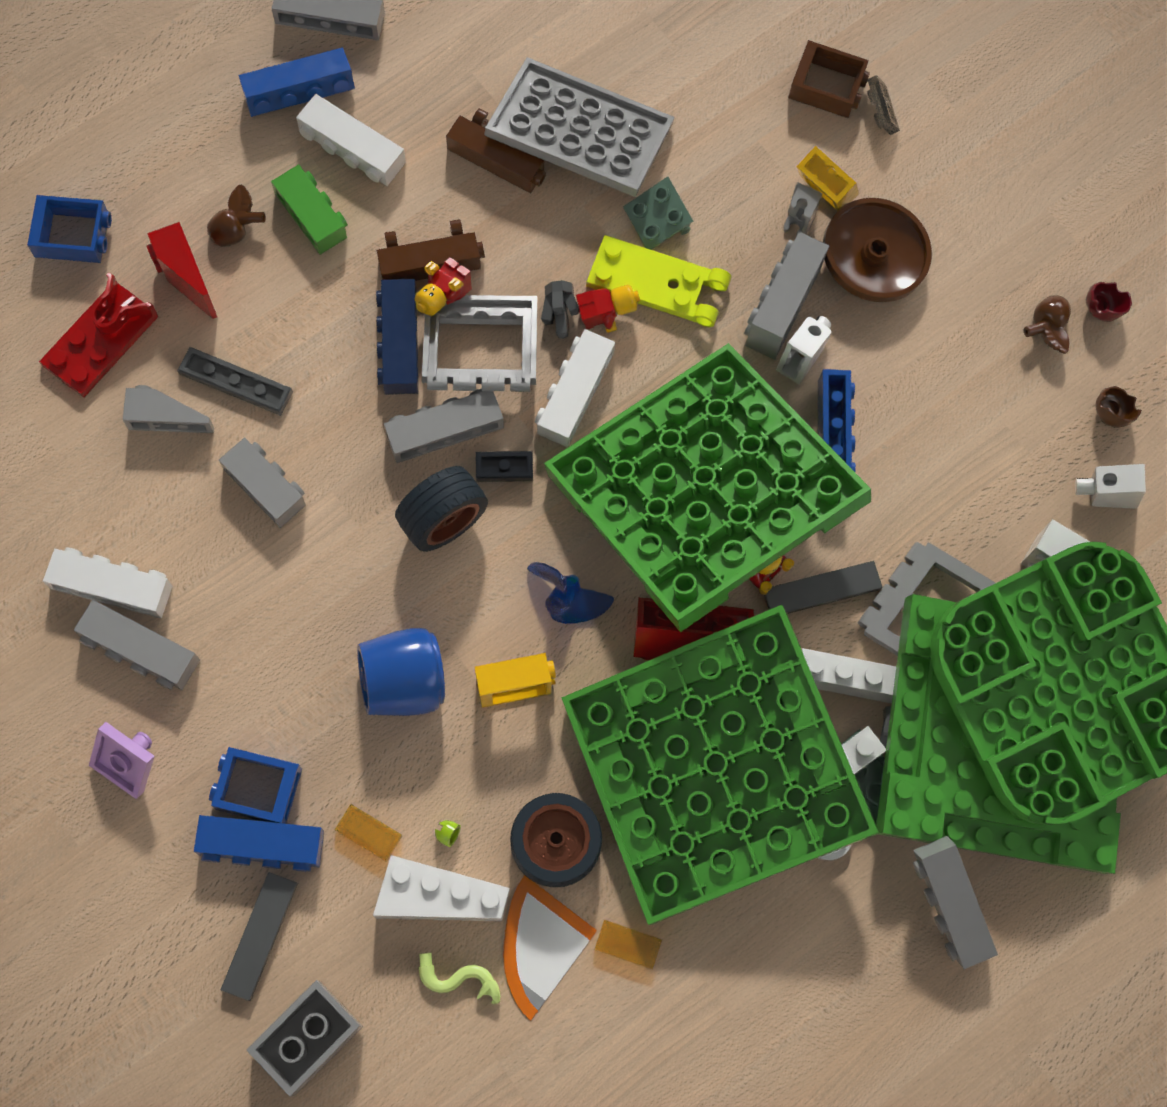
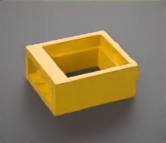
[796,146,859,211]
[474,653,556,708]

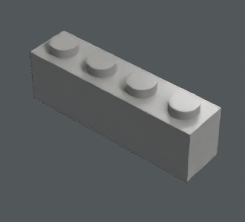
[272,0,385,40]
[384,389,504,463]
[74,599,200,690]
[913,836,998,969]

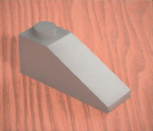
[122,385,214,433]

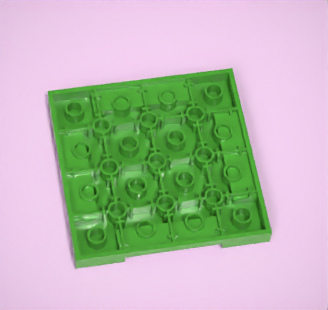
[544,343,871,632]
[876,594,1121,874]
[561,605,879,925]

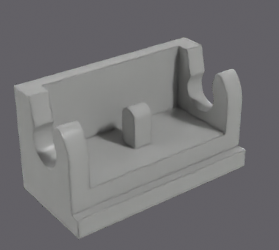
[784,182,823,236]

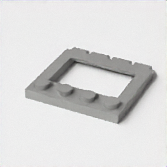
[422,295,537,392]
[858,542,995,656]

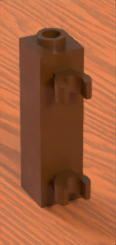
[446,108,546,194]
[376,219,485,281]

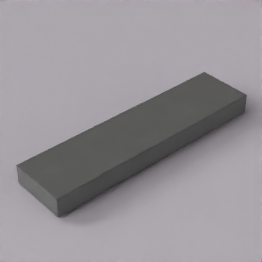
[177,347,293,416]
[764,561,883,614]
[220,872,298,1001]

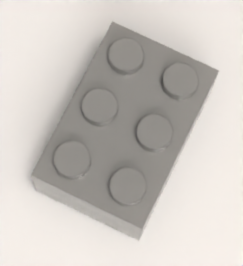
[247,980,363,1097]

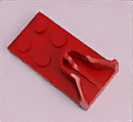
[39,273,159,398]

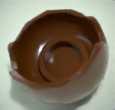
[1095,386,1142,428]

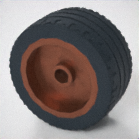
[395,466,488,552]
[510,793,602,887]

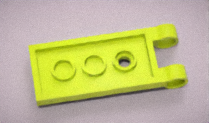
[586,235,732,327]

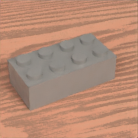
[744,232,829,360]

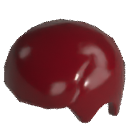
[1085,282,1132,322]

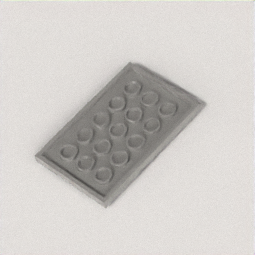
[484,57,675,197]

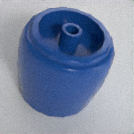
[357,628,445,716]

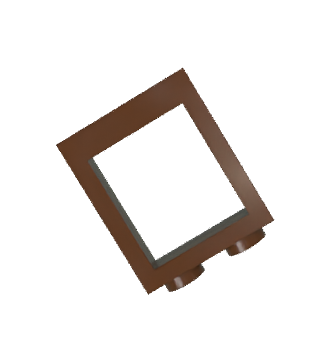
[788,40,870,118]

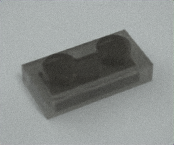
[867,75,900,135]

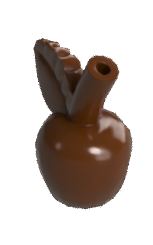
[207,184,266,247]
[1023,295,1071,354]

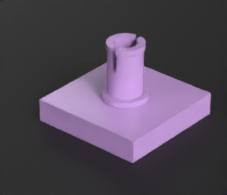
[89,722,155,799]

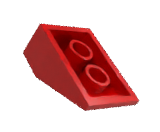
[146,222,218,319]

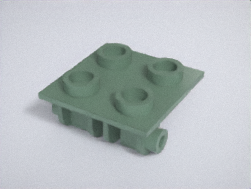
[623,176,694,250]

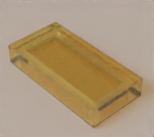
[334,804,402,862]
[594,920,662,970]

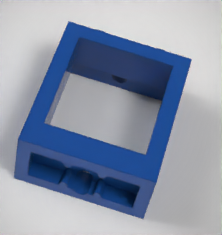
[27,195,112,263]
[209,747,302,824]

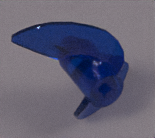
[527,562,614,624]

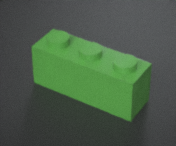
[271,164,348,255]

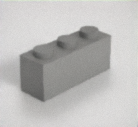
[219,437,306,528]

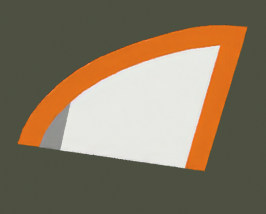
[503,875,597,1021]

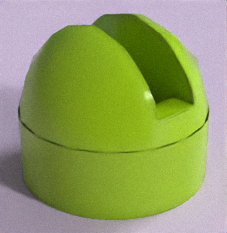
[435,820,461,847]

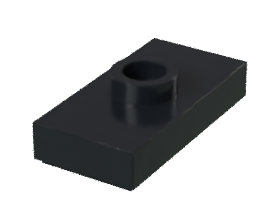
[476,451,533,482]

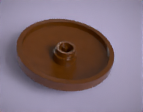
[823,198,932,302]

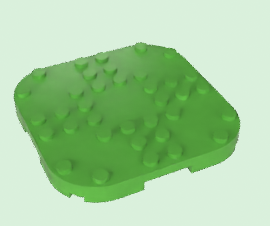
[931,542,1167,825]

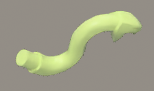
[418,953,501,1004]

